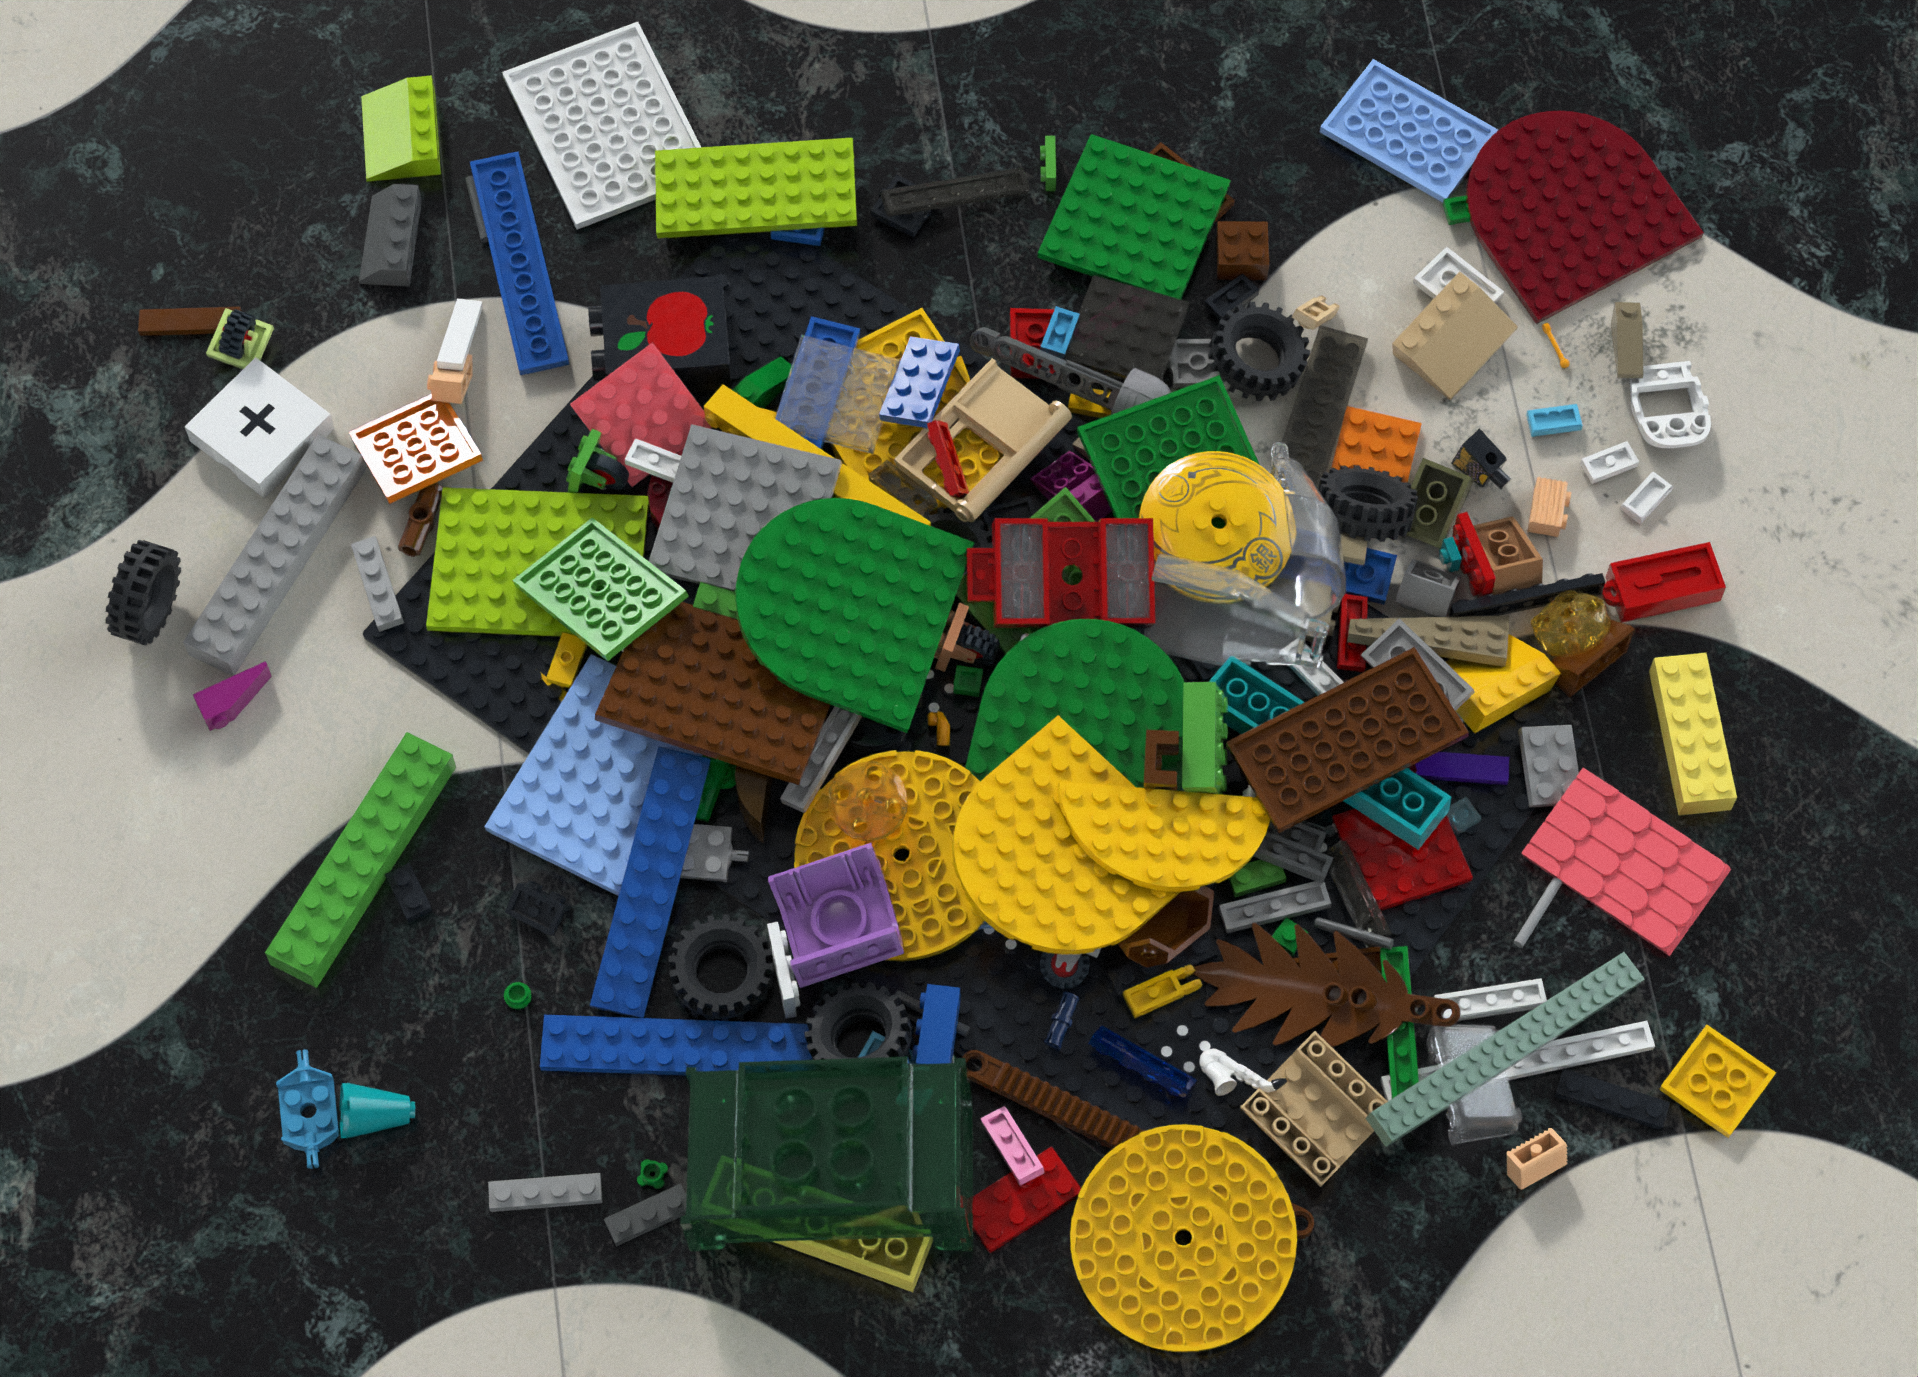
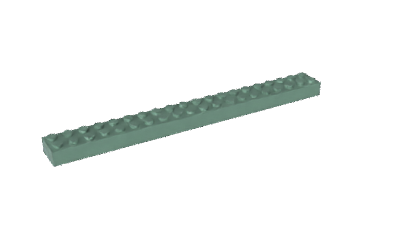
[1365,952,1644,1147]

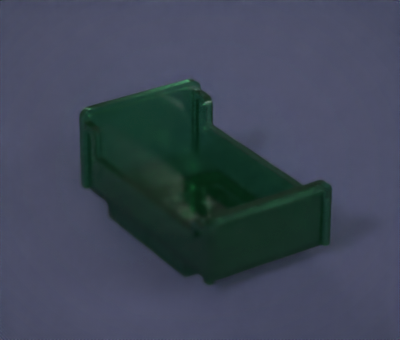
[680,1057,973,1252]

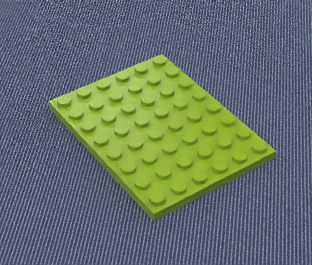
[426,487,649,636]

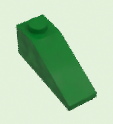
[732,357,794,409]

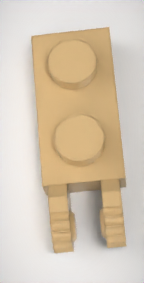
[1292,295,1340,330]

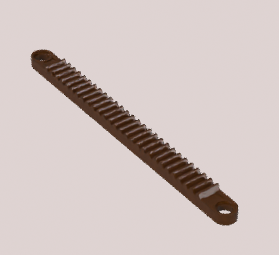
[961,1050,1314,1239]

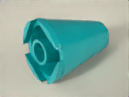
[339,1083,415,1138]

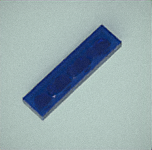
[1089,1026,1197,1098]

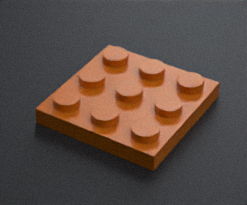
[1331,406,1422,483]

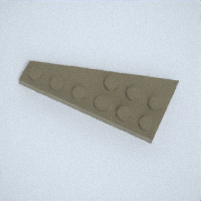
[1347,615,1510,667]

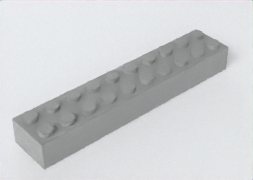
[183,434,366,676]

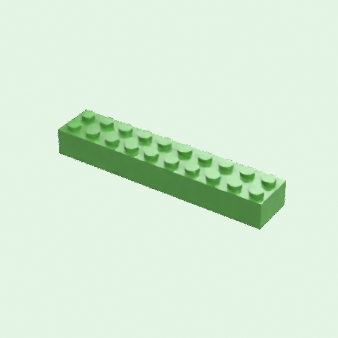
[265,732,456,988]

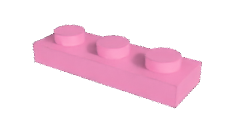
[980,1106,1045,1186]

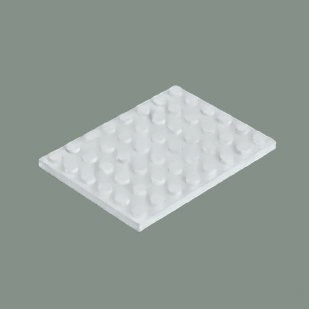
[502,22,701,229]

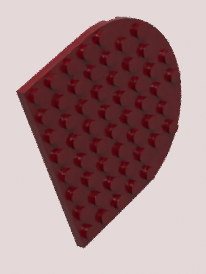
[1466,111,1704,324]

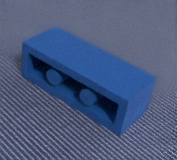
[912,984,961,1075]

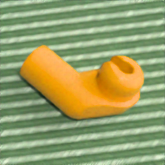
[928,711,950,746]

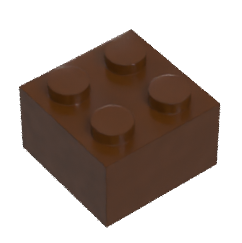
[1216,221,1269,280]

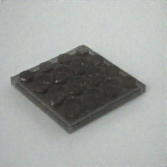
[1062,275,1189,380]

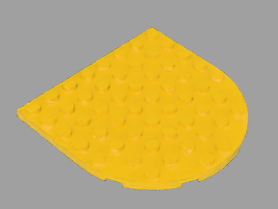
[952,716,1180,954]

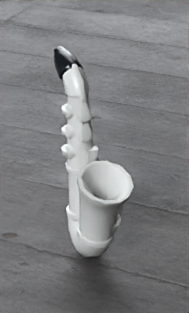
[1199,1049,1287,1096]

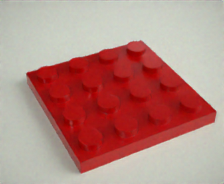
[1332,783,1473,913]

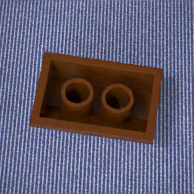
[1551,619,1635,698]

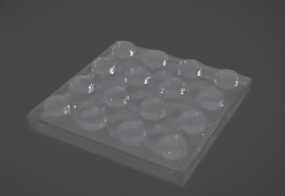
[775,335,900,454]

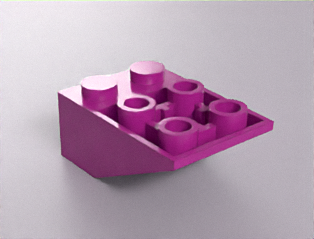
[1030,451,1112,522]

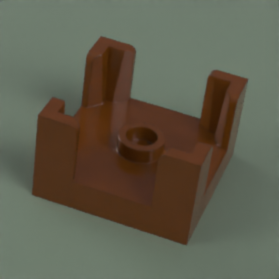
[1144,730,1179,791]

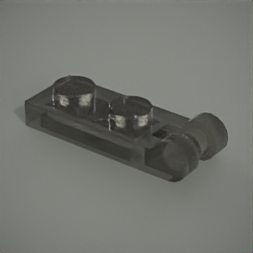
[868,460,938,517]

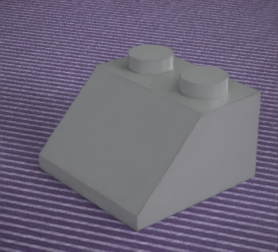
[1395,559,1462,617]

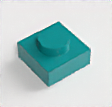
[1439,537,1462,572]

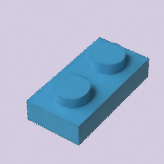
[1040,306,1080,359]

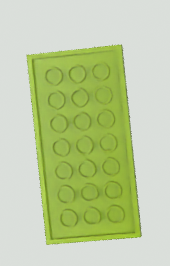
[655,138,857,238]

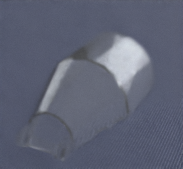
[1269,442,1346,625]
[1144,553,1329,668]

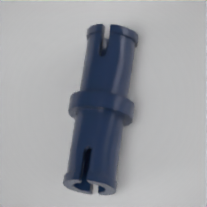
[1044,992,1079,1049]

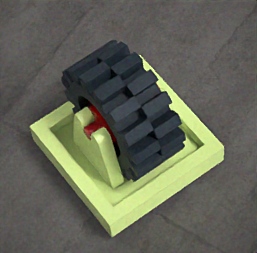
[206,308,274,369]

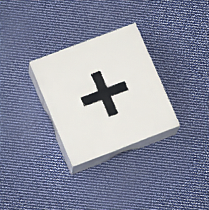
[185,357,335,498]

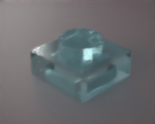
[1446,797,1481,834]

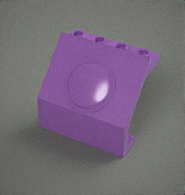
[768,843,904,988]

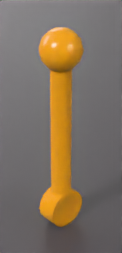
[1542,323,1570,368]

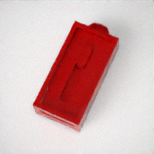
[1602,542,1726,623]

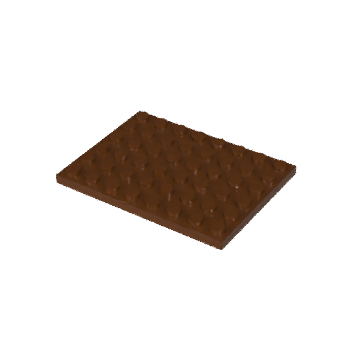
[595,602,831,785]

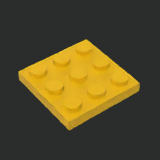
[1659,1025,1776,1138]

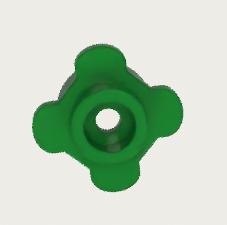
[637,1159,668,1189]

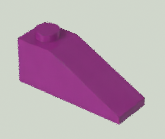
[193,661,272,731]

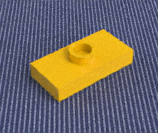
[546,632,587,688]

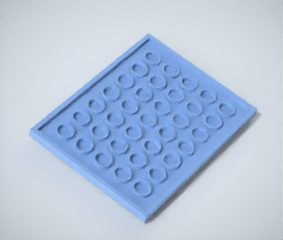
[484,654,702,896]

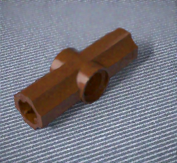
[398,482,443,557]

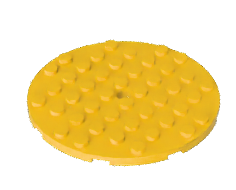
[794,750,985,961]
[1070,1124,1297,1352]

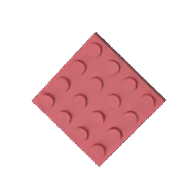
[570,342,712,487]

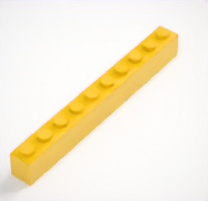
[704,385,931,526]

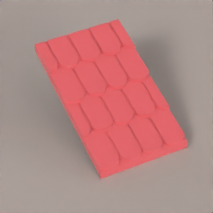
[1522,768,1731,956]

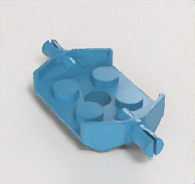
[276,1050,339,1169]

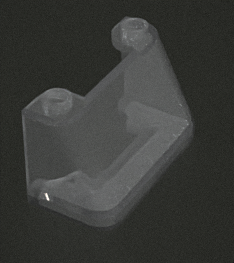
[1426,1025,1522,1145]

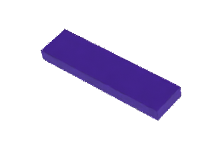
[1408,752,1509,785]

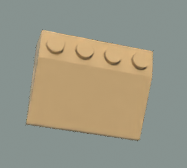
[1392,271,1518,400]

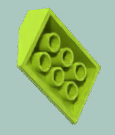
[361,75,441,182]

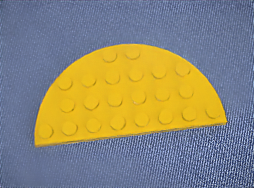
[1057,781,1270,892]

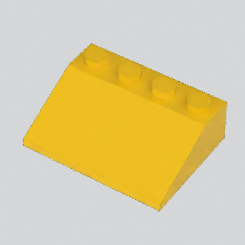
[1445,634,1561,733]

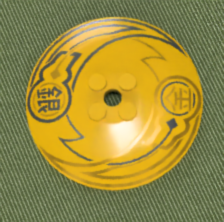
[1139,451,1295,603]

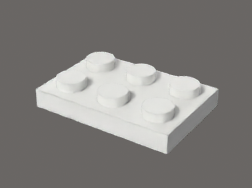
[1413,247,1504,304]
[767,922,800,1019]

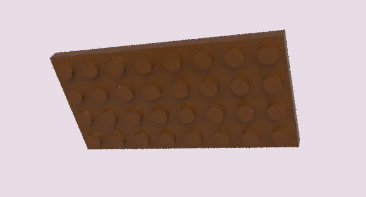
[1226,647,1469,833]

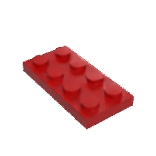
[959,1146,1081,1253]

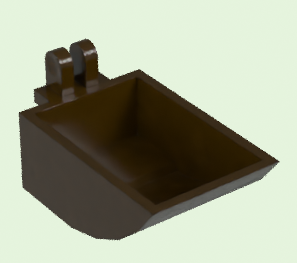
[735,765,773,843]

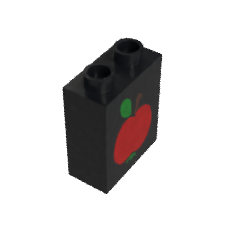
[588,276,732,393]

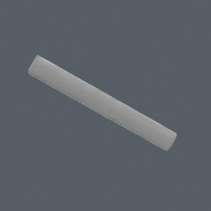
[1514,877,1562,948]

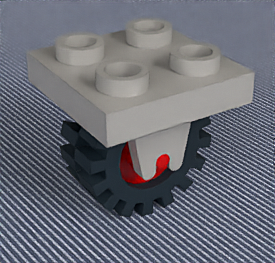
[1040,948,1101,989]

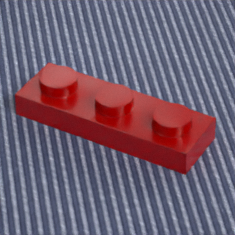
[927,420,969,498]
[1337,594,1368,672]

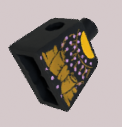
[1451,428,1511,490]

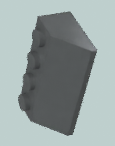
[359,184,422,286]

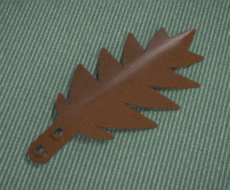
[1193,923,1461,1047]

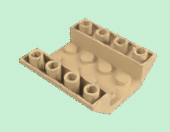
[1240,1031,1388,1187]

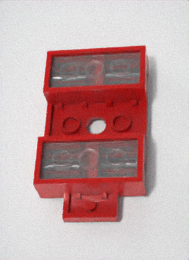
[966,518,1155,628]

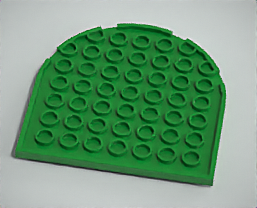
[735,498,974,733]
[965,619,1185,791]

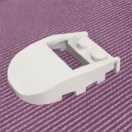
[1629,361,1711,448]

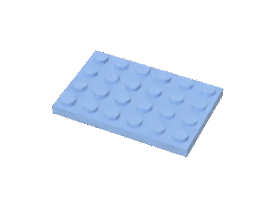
[1320,59,1498,203]

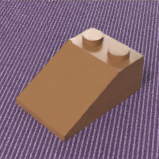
[1473,516,1543,595]

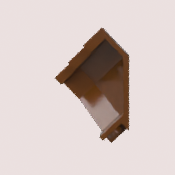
[1118,886,1214,967]

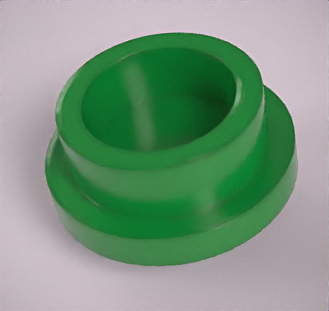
[504,982,532,1009]

